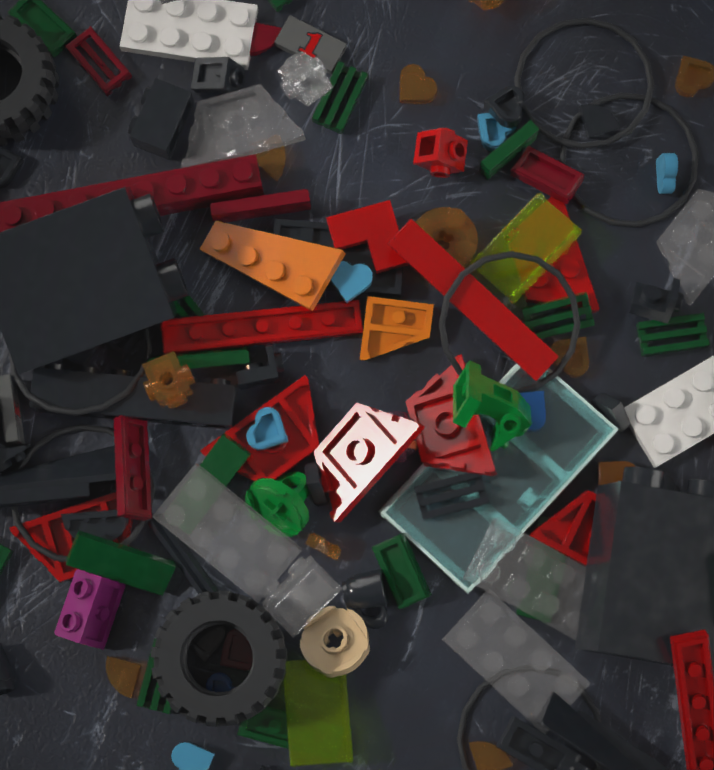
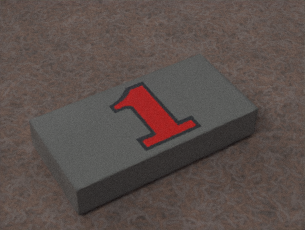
[274,15,347,75]
[0,374,25,446]

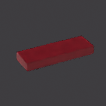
[210,189,311,223]
[114,415,152,521]

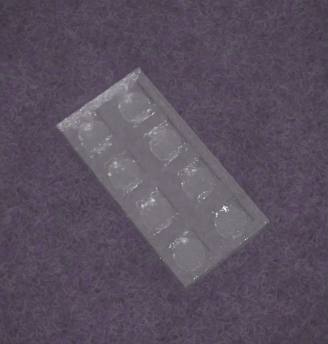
[152,462,302,602]
[462,518,586,641]
[442,589,590,734]

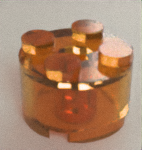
[416,207,478,269]

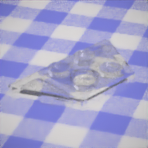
[181,84,306,168]
[656,189,714,305]

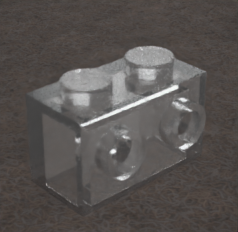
[262,555,343,638]

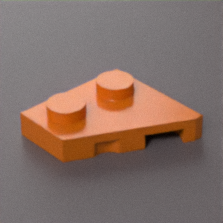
[360,296,434,360]

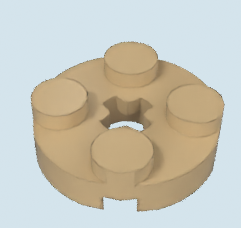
[300,606,370,678]

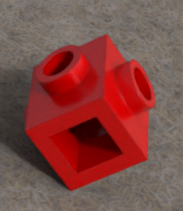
[413,128,468,178]

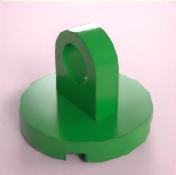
[245,471,310,537]

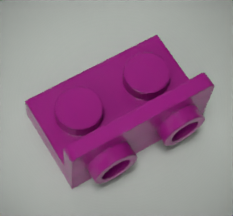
[54,569,126,650]

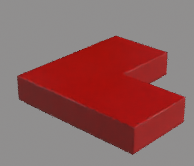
[326,200,408,274]

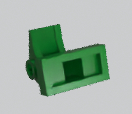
[453,360,532,452]

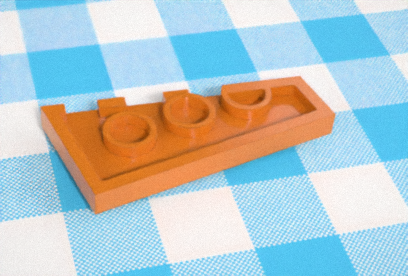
[200,221,346,311]

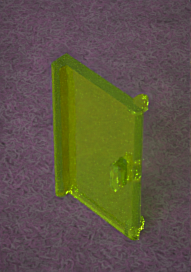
[470,193,582,304]
[284,660,353,767]

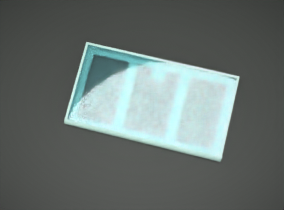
[378,364,619,594]

